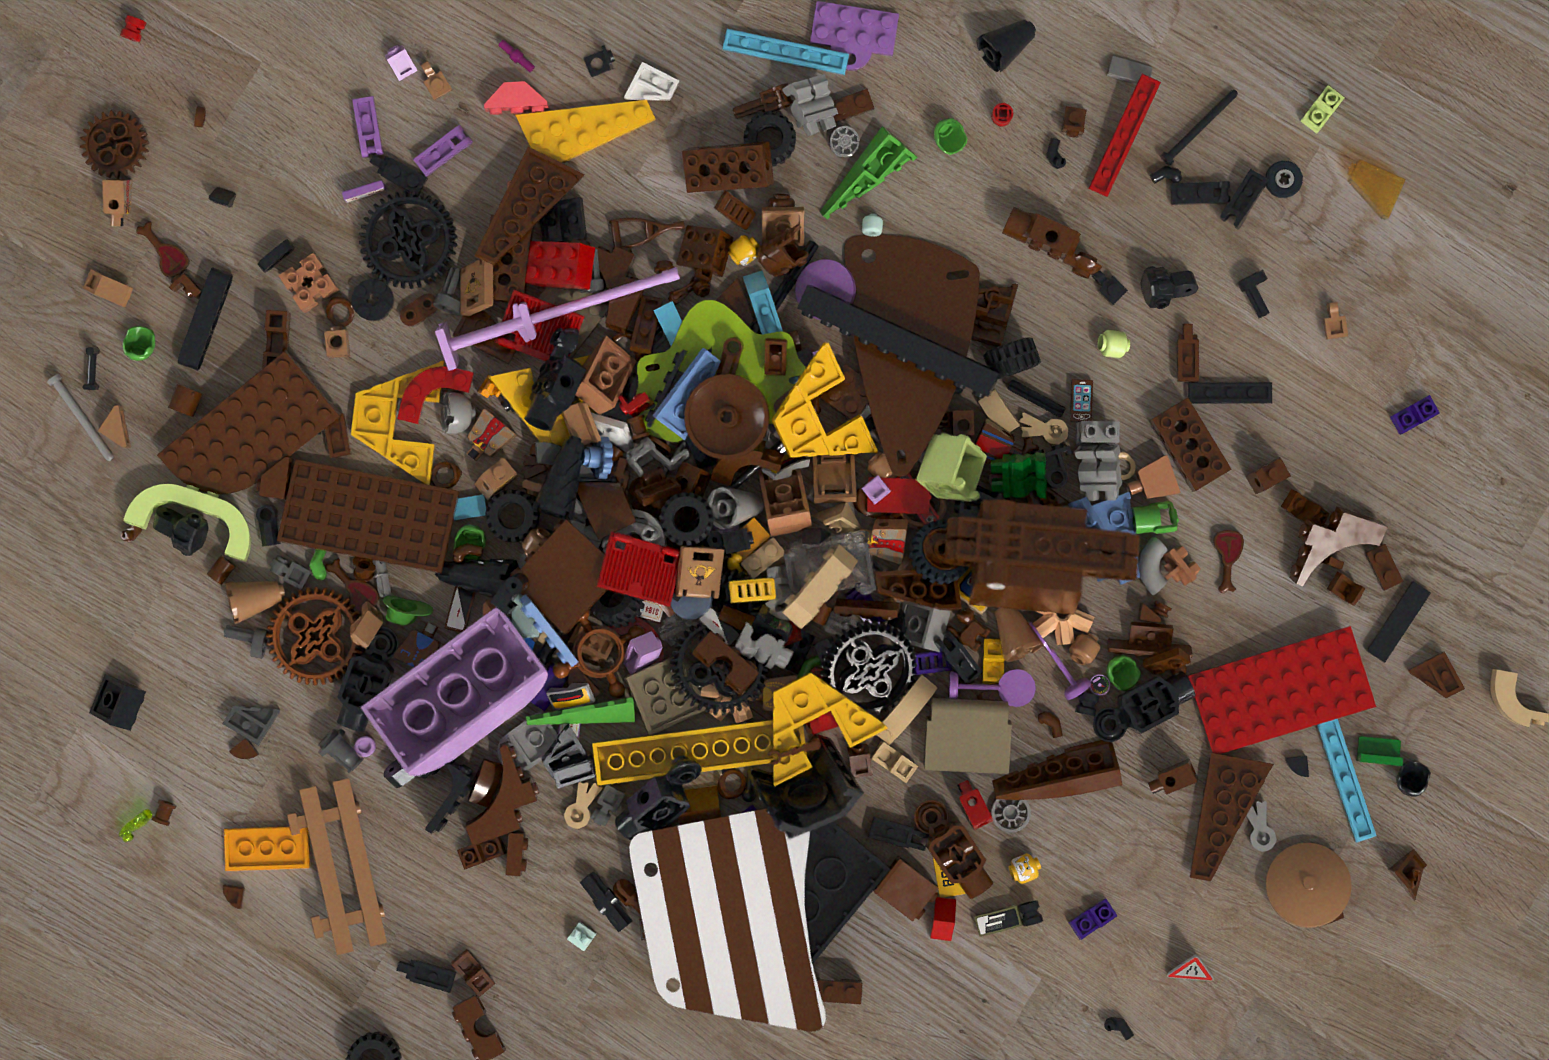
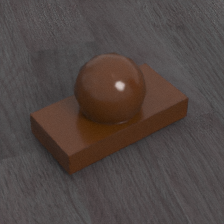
[634,477,682,510]

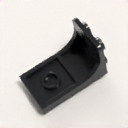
[425,758,475,834]

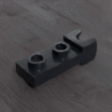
[1220,169,1269,230]

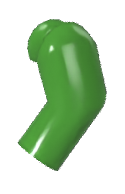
[309,549,327,580]
[797,655,821,679]

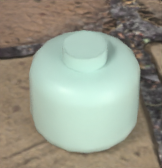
[862,214,883,236]

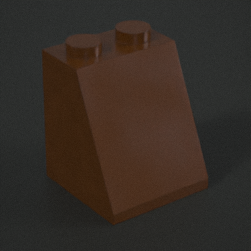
[873,856,939,922]

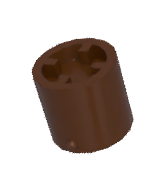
[168,384,202,417]

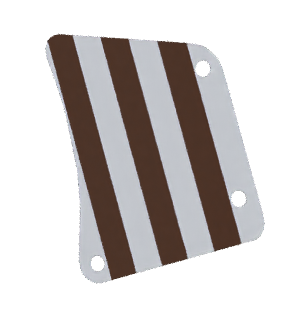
[629,808,826,1032]

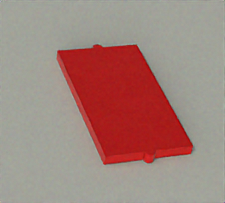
[865,477,932,514]

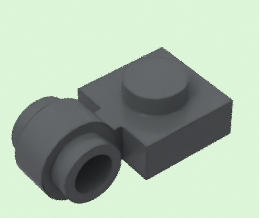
[270,555,312,590]
[591,784,625,826]

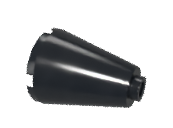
[976,20,1036,72]

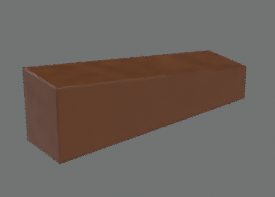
[718,605,762,639]

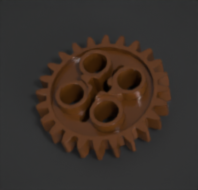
[80,110,149,179]

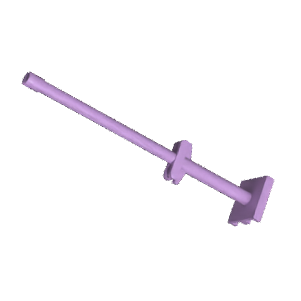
[435,267,680,371]

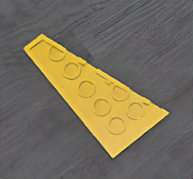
[516,100,656,163]

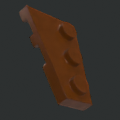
[453,299,517,365]

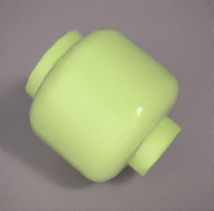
[1097,330,1130,358]

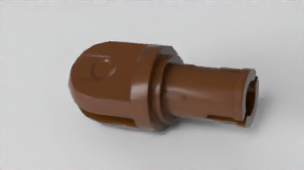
[613,879,642,916]

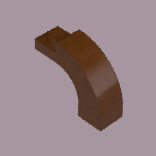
[710,440,784,486]

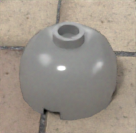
[440,392,476,434]

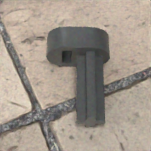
[580,248,604,294]
[433,267,460,316]
[224,625,269,659]

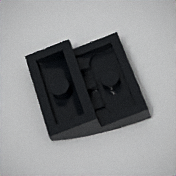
[540,197,587,242]

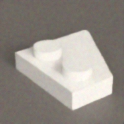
[624,62,680,101]
[591,412,635,453]

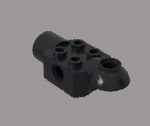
[524,328,586,431]
[337,626,399,732]
[1093,671,1196,742]
[615,755,702,841]

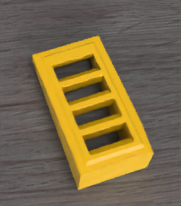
[729,578,776,603]

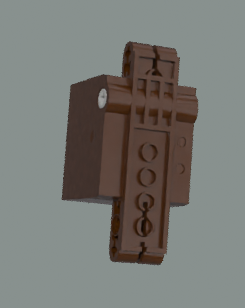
[944,500,1140,615]

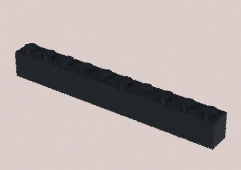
[797,285,1001,398]

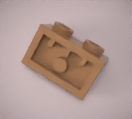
[567,622,615,667]

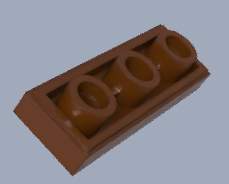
[834,598,900,620]

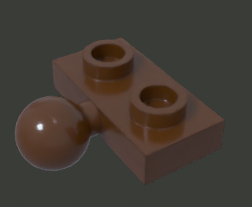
[1143,647,1191,675]

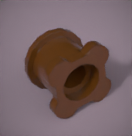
[353,557,376,582]

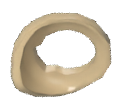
[1119,451,1136,480]

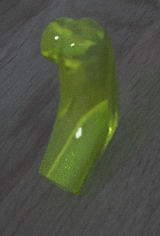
[119,809,153,843]

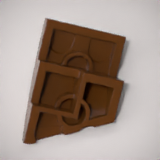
[971,284,1019,347]
[577,482,637,540]

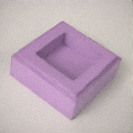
[861,475,891,505]

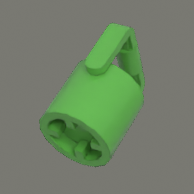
[1132,501,1179,534]

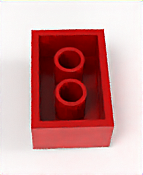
[525,241,595,289]

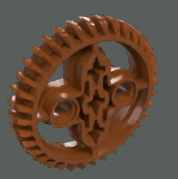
[266,587,363,686]

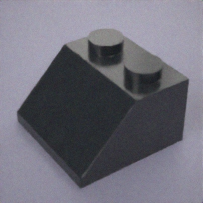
[89,674,146,731]

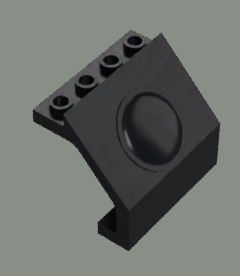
[747,734,864,839]

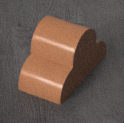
[758,467,812,537]

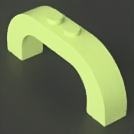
[123,484,251,562]

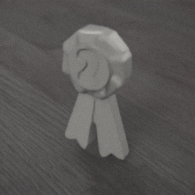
[1246,800,1277,852]

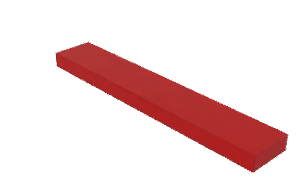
[1088,73,1161,197]

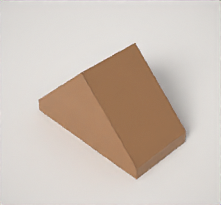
[98,405,131,448]

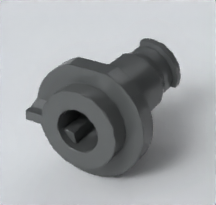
[318,728,364,773]

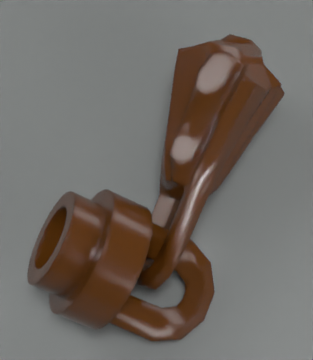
[668,276,710,305]

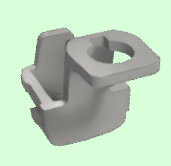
[626,436,689,477]

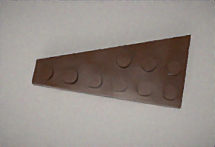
[475,147,585,265]
[1190,753,1274,881]

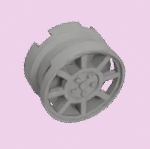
[830,126,859,158]

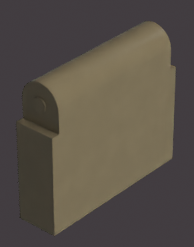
[924,698,1012,774]

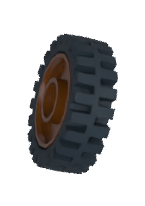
[909,520,970,584]

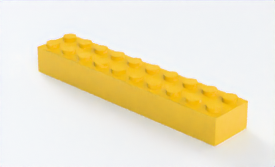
[592,719,807,785]

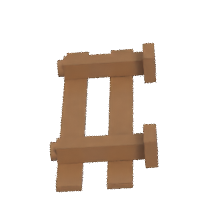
[287,778,387,955]

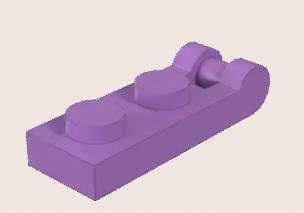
[352,96,384,158]
[413,125,473,177]

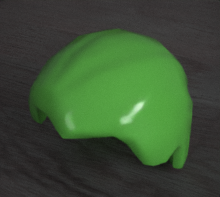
[933,118,968,155]
[122,326,156,361]
[453,525,486,560]
[1106,655,1141,691]

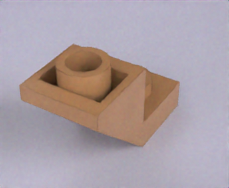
[83,269,133,307]
[350,601,383,649]

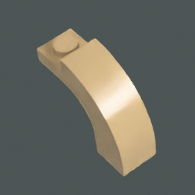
[1490,669,1549,727]
[876,675,937,745]

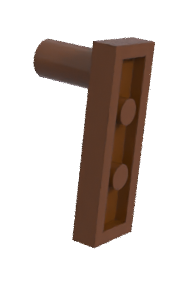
[630,295,663,362]

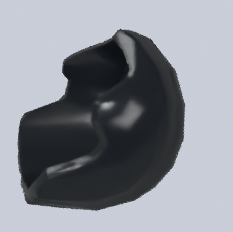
[1396,761,1431,797]

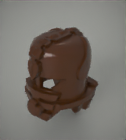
[756,224,808,277]

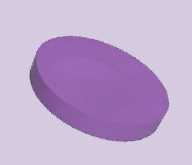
[795,259,856,320]

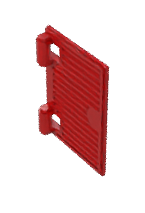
[494,290,585,361]
[597,532,680,607]

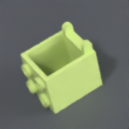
[916,433,987,502]

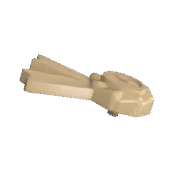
[1019,412,1068,445]
[564,782,603,829]

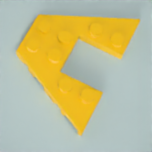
[771,342,878,457]
[489,355,595,446]
[351,361,445,485]
[773,672,888,786]

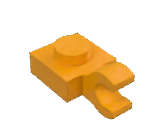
[477,374,501,398]

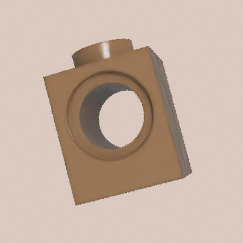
[324,326,350,358]

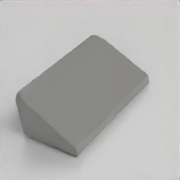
[1107,56,1153,85]

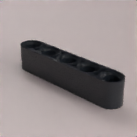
[178,268,233,371]

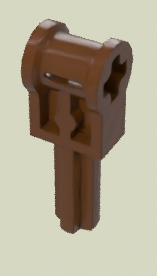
[733,83,794,119]

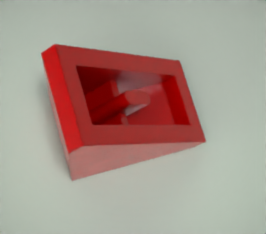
[930,897,956,941]

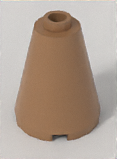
[225,581,285,623]
[995,607,1044,662]

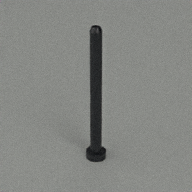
[1160,89,1238,166]

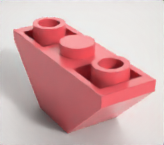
[484,81,549,115]

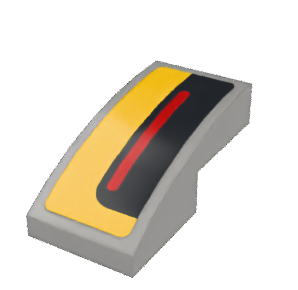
[762,453,810,480]
[546,683,595,710]

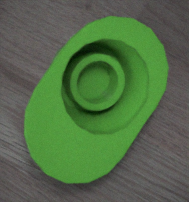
[383,595,434,626]

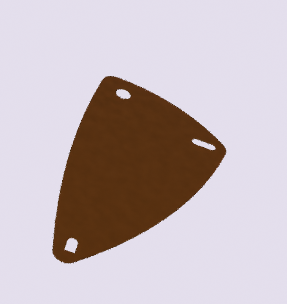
[844,235,980,477]

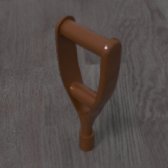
[609,218,685,250]

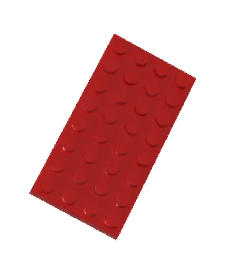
[1188,626,1376,754]

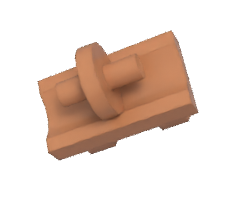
[1162,546,1201,586]

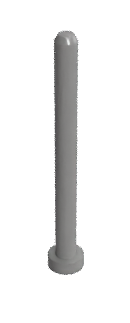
[47,374,114,461]

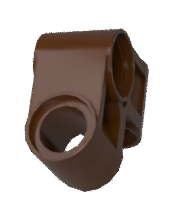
[811,589,838,626]

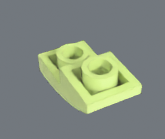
[1301,85,1345,134]

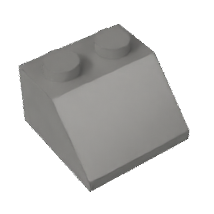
[902,600,950,652]

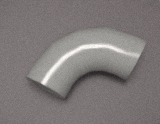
[1138,536,1168,595]

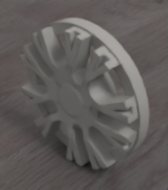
[991,799,1031,833]

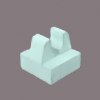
[567,922,597,951]

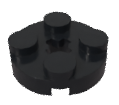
[352,279,394,321]

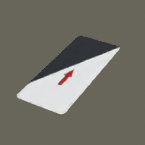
[700,608,739,646]

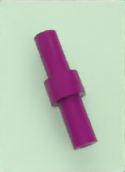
[498,39,535,73]

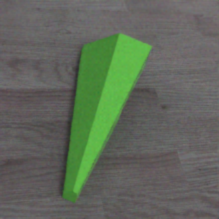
[820,126,917,219]
[525,697,635,725]

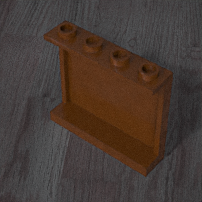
[510,519,607,634]

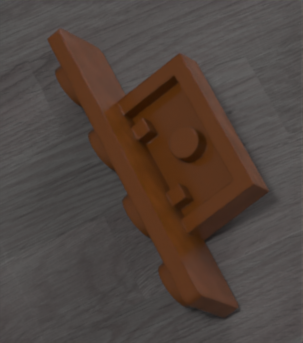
[1107,622,1193,659]

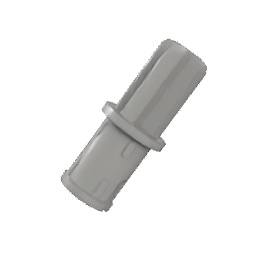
[373,560,391,597]

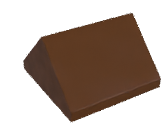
[678,786,721,825]

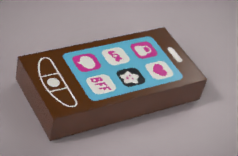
[1070,379,1093,422]

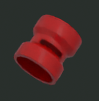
[120,15,147,43]
[991,103,1014,127]

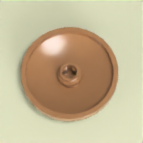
[1266,843,1352,928]

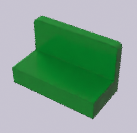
[1356,736,1403,766]

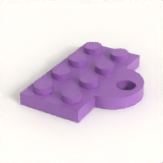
[810,1,899,71]

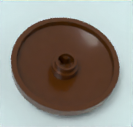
[684,374,770,459]

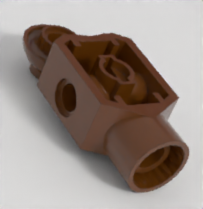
[1002,207,1102,279]
[914,800,994,899]

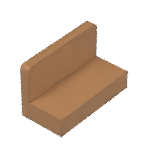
[562,401,601,445]

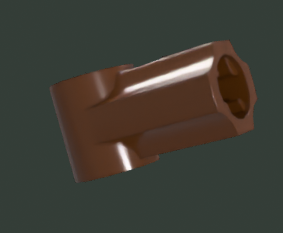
[716,337,744,375]

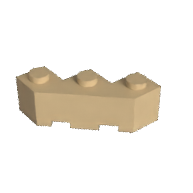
[782,544,858,629]

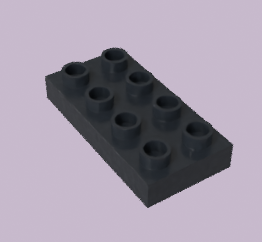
[804,821,890,965]

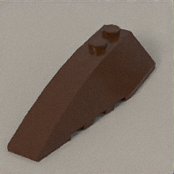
[992,740,1123,800]

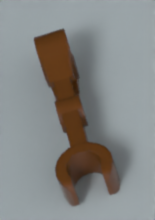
[768,739,821,765]

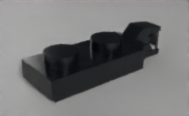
[370,155,428,196]
[396,960,457,993]

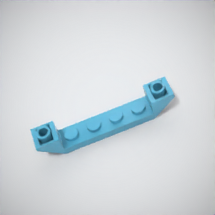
[743,270,798,384]

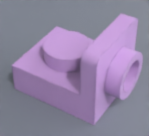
[385,45,417,81]

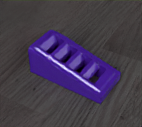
[913,651,953,675]

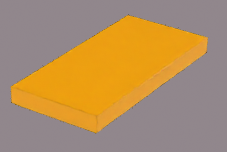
[224,826,310,871]

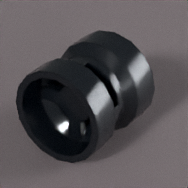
[1075,692,1099,716]
[1018,900,1044,926]

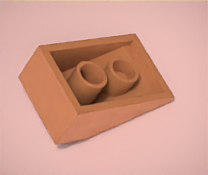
[576,336,637,415]

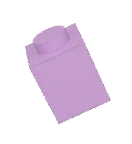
[623,631,663,674]

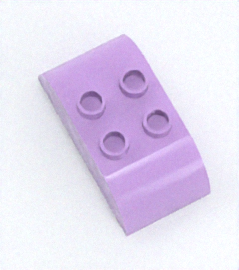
[361,607,548,776]

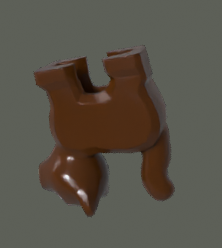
[946,608,991,652]

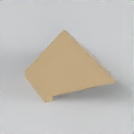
[811,502,861,536]

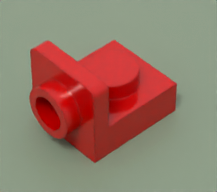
[618,392,654,417]

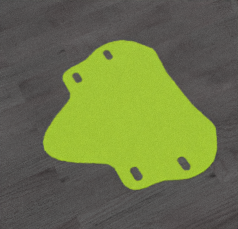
[636,300,806,442]

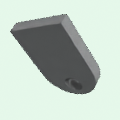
[497,710,558,771]

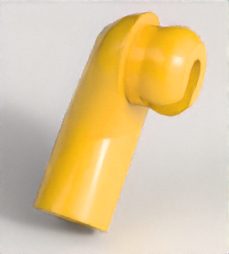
[727,553,747,575]

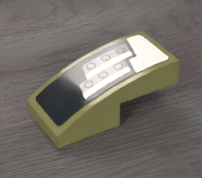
[974,905,1023,937]

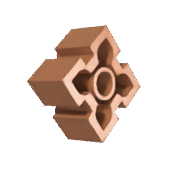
[278,253,340,313]

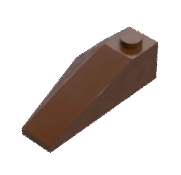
[874,570,962,610]

